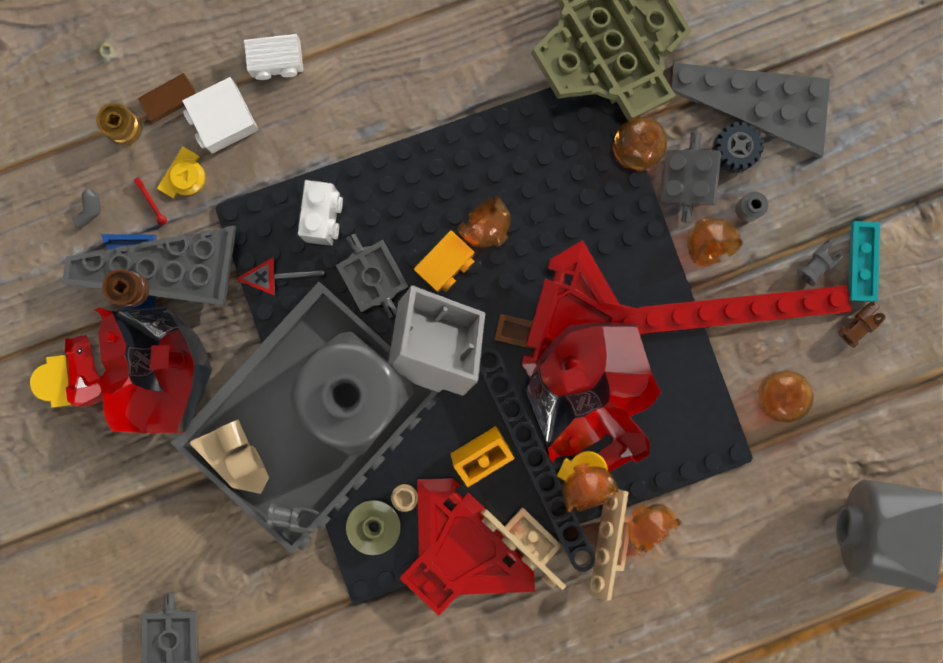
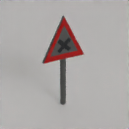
[235,257,324,296]

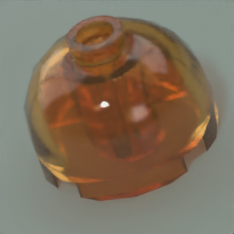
[613,116,667,172]
[457,195,512,248]
[687,217,743,267]
[758,370,814,423]
[562,463,620,512]
[627,503,682,555]

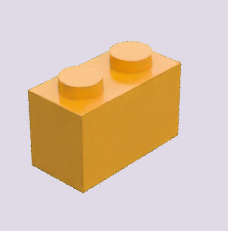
[414,230,475,293]
[451,426,514,487]

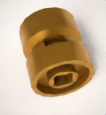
[96,103,142,146]

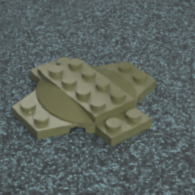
[531,0,692,122]

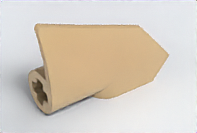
[190,420,269,494]

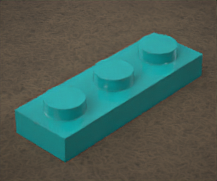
[848,221,880,302]

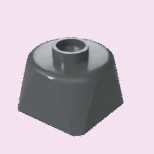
[290,332,414,455]
[836,480,943,594]

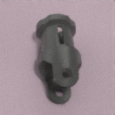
[797,239,844,286]
[266,503,319,533]

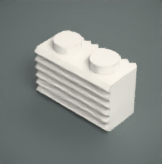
[244,34,303,80]

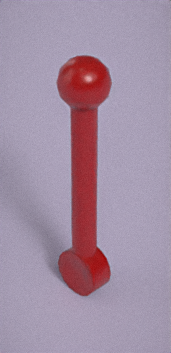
[134,177,167,225]

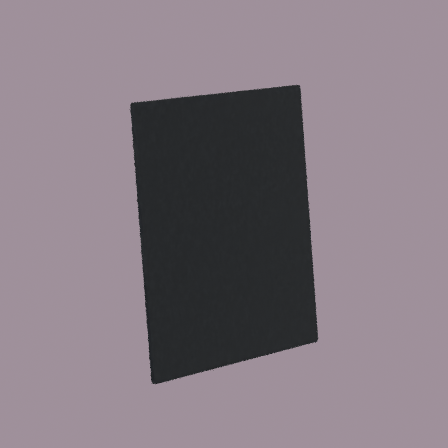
[216,87,753,604]

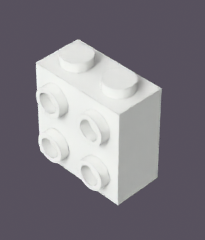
[182,77,259,153]
[298,180,343,246]

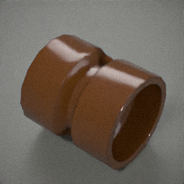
[102,269,149,307]

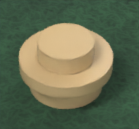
[391,484,418,512]

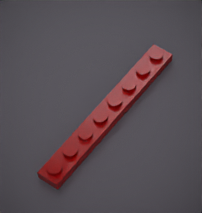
[638,285,851,334]

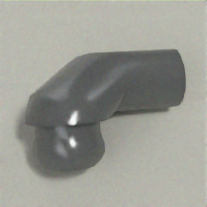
[73,189,100,229]

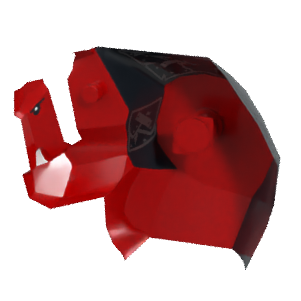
[65,307,212,433]
[526,322,661,473]

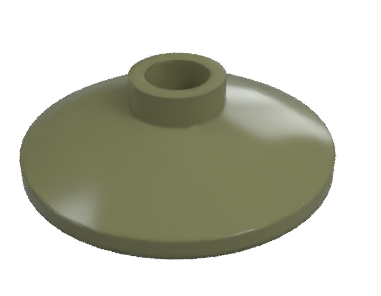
[346,500,400,555]

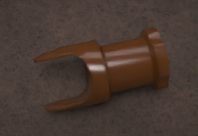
[838,301,886,348]

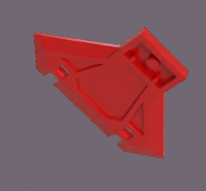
[521,240,647,383]
[399,478,535,616]

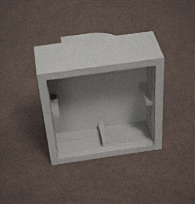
[388,285,485,396]

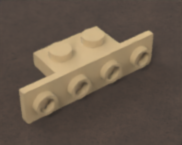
[589,487,632,601]
[480,508,566,590]

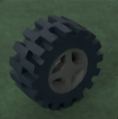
[712,122,764,173]

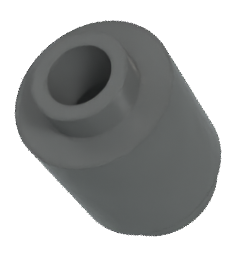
[735,192,768,222]

